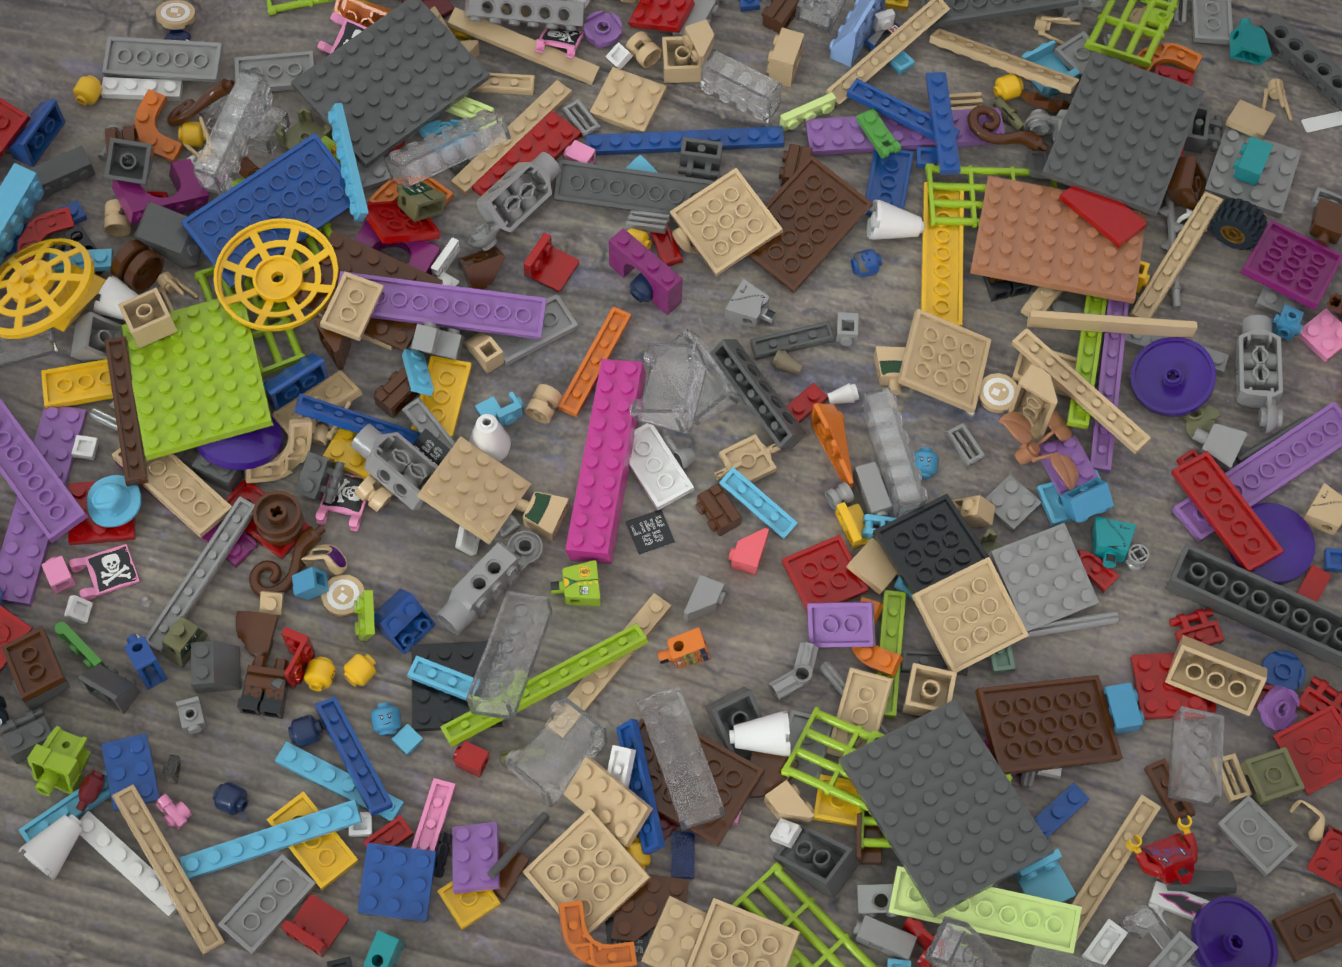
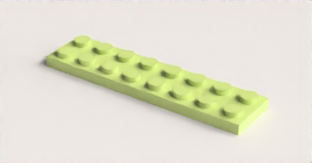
[888,866,1082,954]

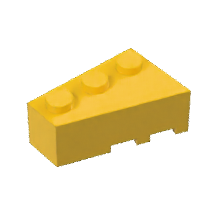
[46,263,106,332]

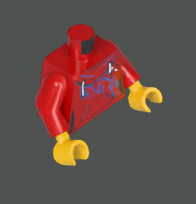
[1126,815,1198,885]

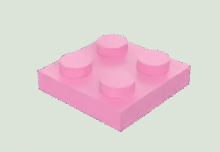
[1298,308,1342,363]

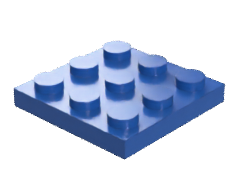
[358,843,437,921]

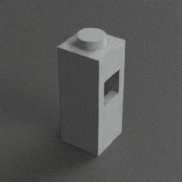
[853,462,892,517]
[853,915,917,960]

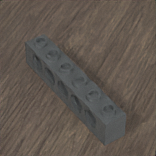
[1260,13,1342,111]
[710,339,806,449]

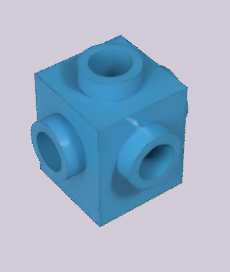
[1272,305,1304,342]

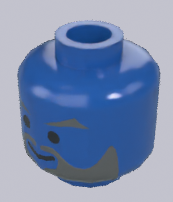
[851,249,882,278]

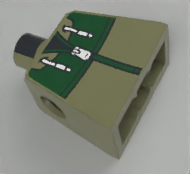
[397,182,447,222]
[162,616,208,668]

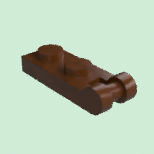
[1144,758,1195,825]

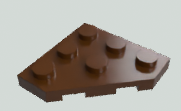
[611,874,689,943]

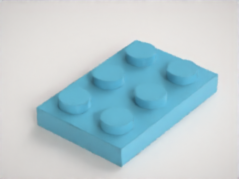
[1036,470,1112,527]

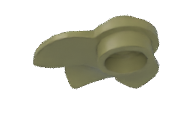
[1183,405,1221,438]

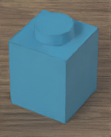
[292,567,329,600]

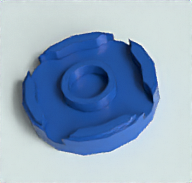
[1261,650,1305,691]

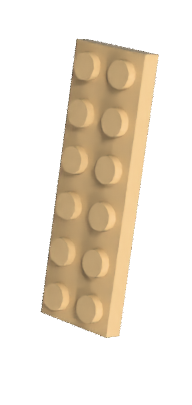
[112,436,232,538]

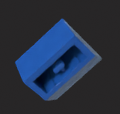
[374,588,436,654]

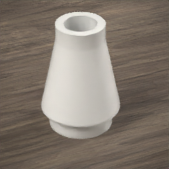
[827,383,859,405]

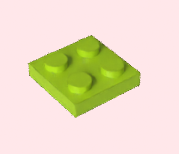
[354,590,375,641]

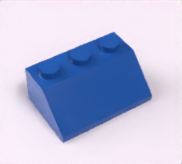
[8,98,65,167]
[264,353,329,411]

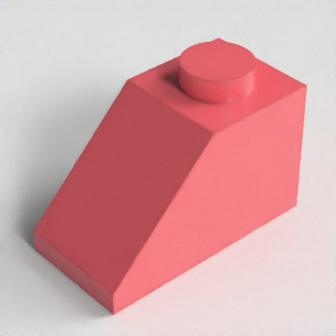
[728,528,769,575]

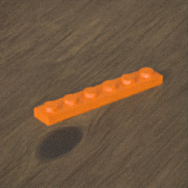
[558,306,631,418]

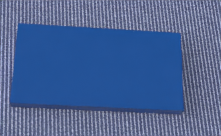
[865,149,914,216]

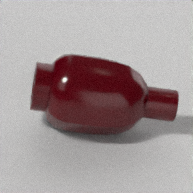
[76,770,105,812]

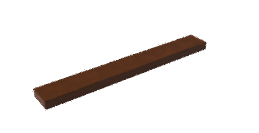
[104,336,148,486]

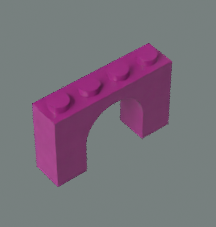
[112,159,209,225]
[354,220,441,275]
[609,228,683,315]

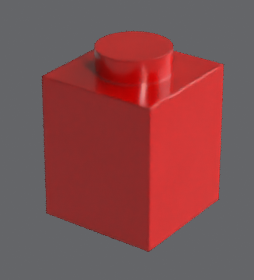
[453,741,490,778]

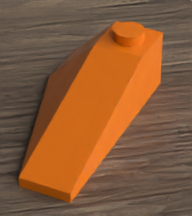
[333,0,392,28]
[810,403,853,490]

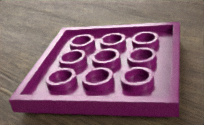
[1240,220,1342,310]

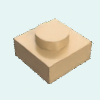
[259,591,284,615]

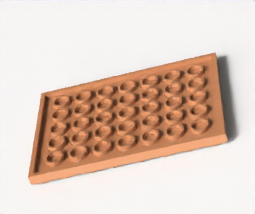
[970,176,1147,304]

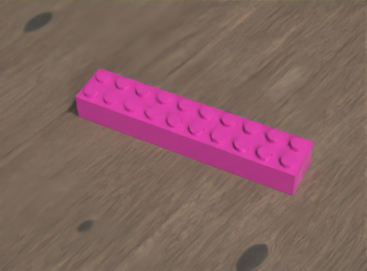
[565,359,646,564]

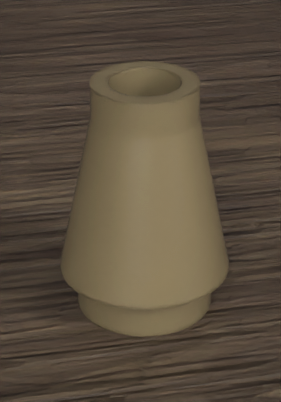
[771,349,803,375]

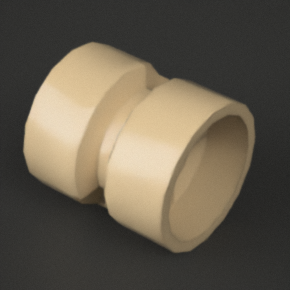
[626,31,662,69]
[104,199,131,237]
[525,384,562,424]
[354,474,394,513]

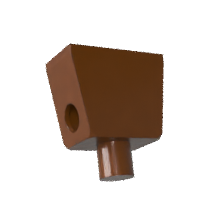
[1309,197,1342,247]

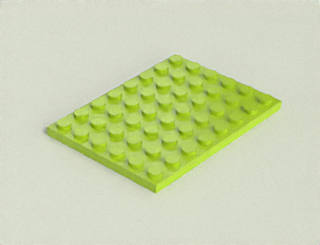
[121,293,273,461]

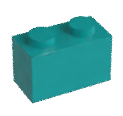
[1232,136,1273,186]

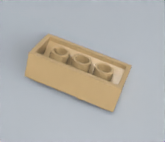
[1008,364,1058,441]
[1165,635,1267,716]

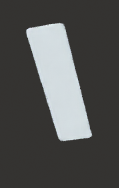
[1301,111,1342,133]

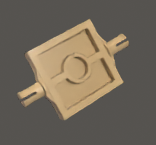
[714,434,781,483]

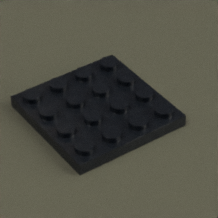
[873,494,989,595]
[411,640,503,732]

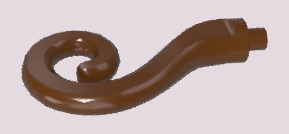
[167,79,236,127]
[967,105,1049,151]
[249,525,326,596]

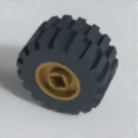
[1210,198,1268,250]

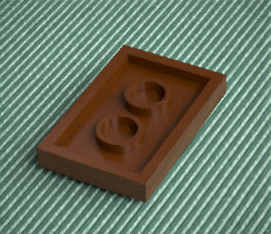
[1,626,66,702]
[1272,892,1342,963]

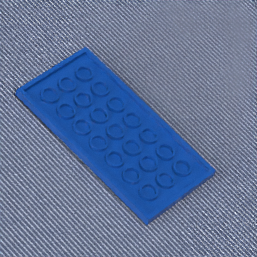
[181,133,350,289]

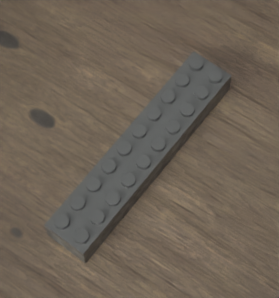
[1165,543,1342,669]

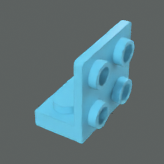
[1014,849,1076,903]

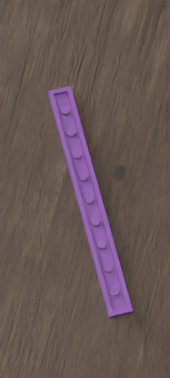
[1089,299,1129,473]

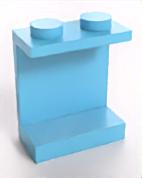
[1021,40,1081,98]

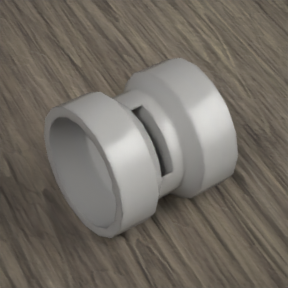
[825,482,854,510]
[1124,544,1150,572]

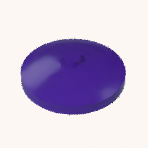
[1130,337,1216,417]
[197,416,283,470]
[1229,503,1315,585]
[1191,896,1278,967]

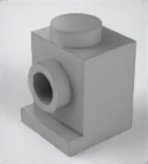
[836,312,859,346]
[176,696,207,734]

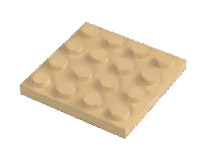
[670,168,783,276]
[897,309,992,413]
[417,436,531,545]
[912,557,1029,673]
[522,808,651,935]
[687,898,801,967]

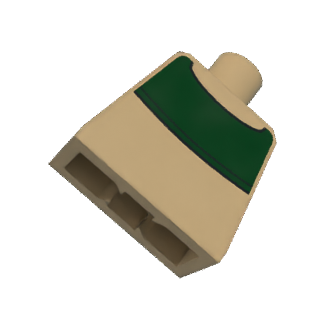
[874,346,906,395]
[515,492,569,542]

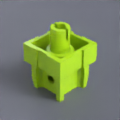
[27,726,91,796]

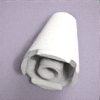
[867,199,924,240]
[93,275,138,320]
[469,414,511,462]
[729,711,790,756]
[18,814,82,880]

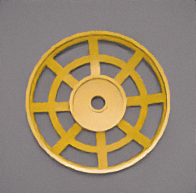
[214,218,339,331]
[0,238,94,339]

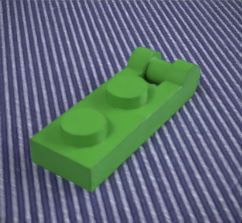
[856,108,901,159]
[54,622,106,669]

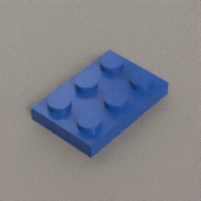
[101,733,160,811]

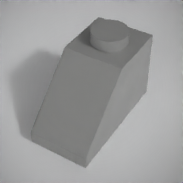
[683,575,726,622]

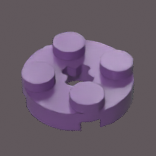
[584,11,622,49]
[1258,685,1299,731]

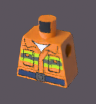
[657,627,711,668]

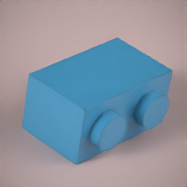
[1060,477,1114,523]
[1103,683,1144,735]

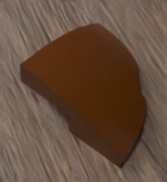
[1020,91,1071,112]
[236,611,279,660]
[749,751,799,798]
[493,841,530,901]

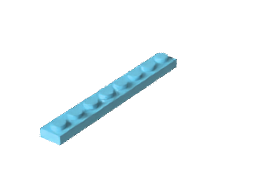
[179,799,362,880]

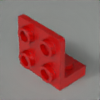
[523,232,579,292]
[281,626,315,689]
[1307,824,1342,889]
[281,894,349,958]
[902,917,946,967]

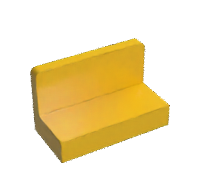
[835,502,875,550]

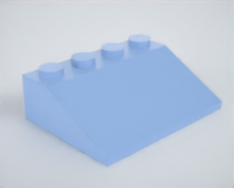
[829,0,886,67]

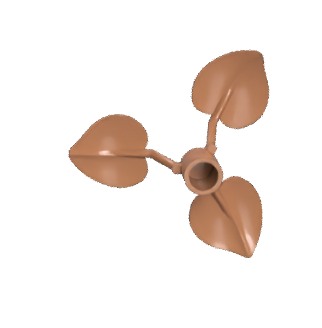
[998,410,1079,491]

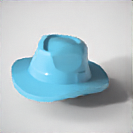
[87,475,141,527]

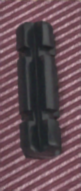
[434,832,452,878]

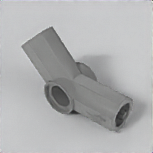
[768,642,819,701]

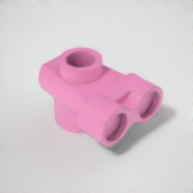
[156,794,192,830]

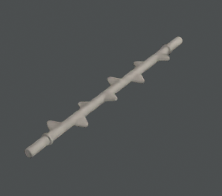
[1158,193,1184,310]

